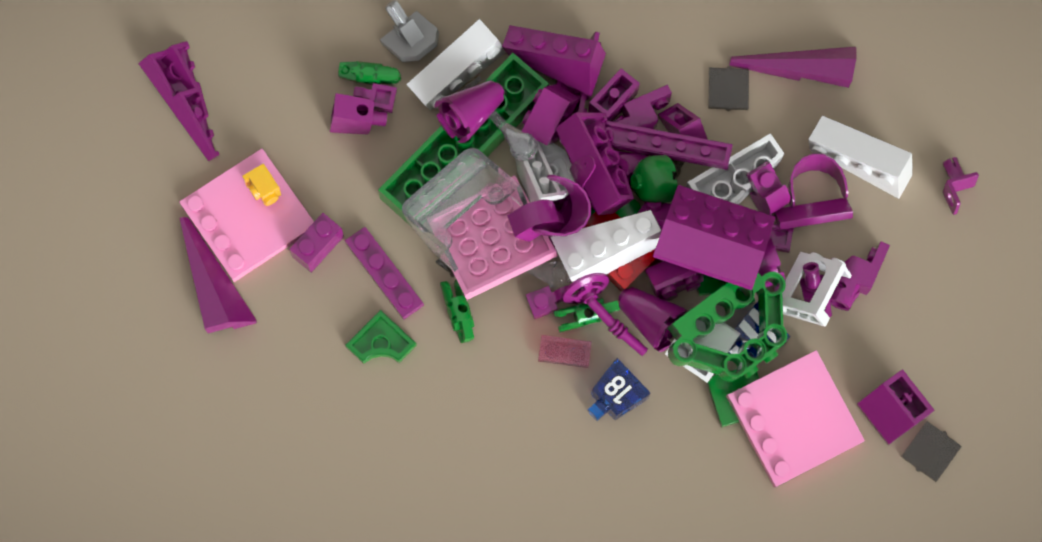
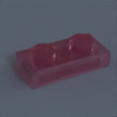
[538,335,592,368]

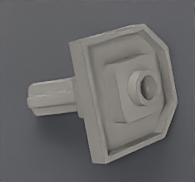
[380,0,439,62]

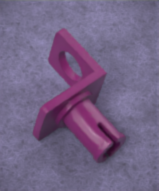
[943,157,979,215]
[799,262,832,317]

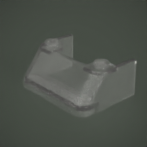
[402,148,528,272]

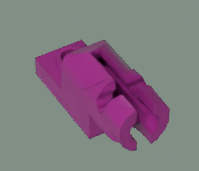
[613,85,672,129]
[830,241,890,311]

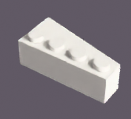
[407,19,506,110]
[808,116,912,199]
[686,133,784,205]
[550,210,662,282]

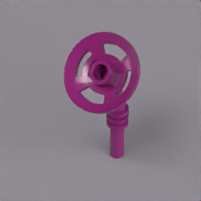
[562,273,648,356]

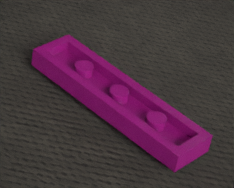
[345,227,424,320]

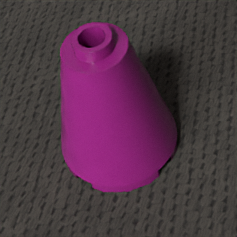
[434,80,504,143]
[618,287,688,352]

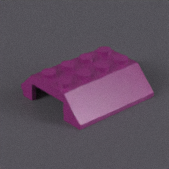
[653,185,776,290]

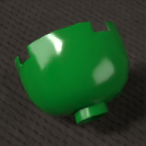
[631,155,678,204]

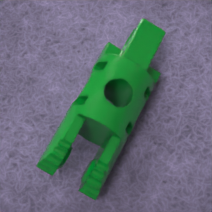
[338,61,402,84]
[440,280,474,343]
[554,298,620,333]

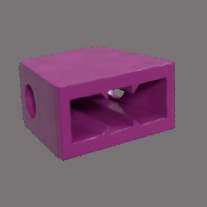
[330,93,387,135]

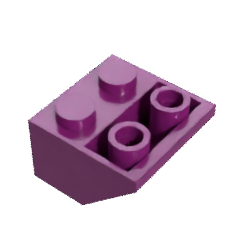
[645,261,704,301]
[857,369,935,445]

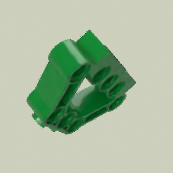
[667,272,787,382]

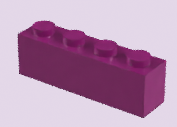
[502,25,606,97]

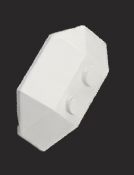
[512,133,574,202]

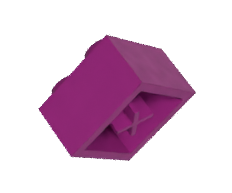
[522,84,580,146]

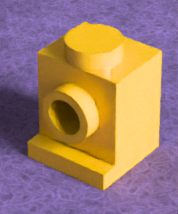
[242,163,281,206]

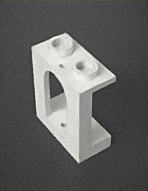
[782,252,852,326]

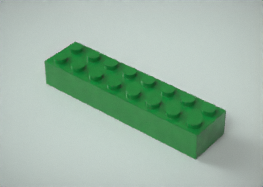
[378,53,549,230]

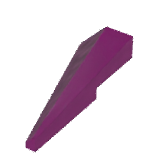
[138,41,219,161]
[729,47,857,88]
[179,217,257,333]

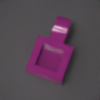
[353,83,397,113]
[525,285,568,319]

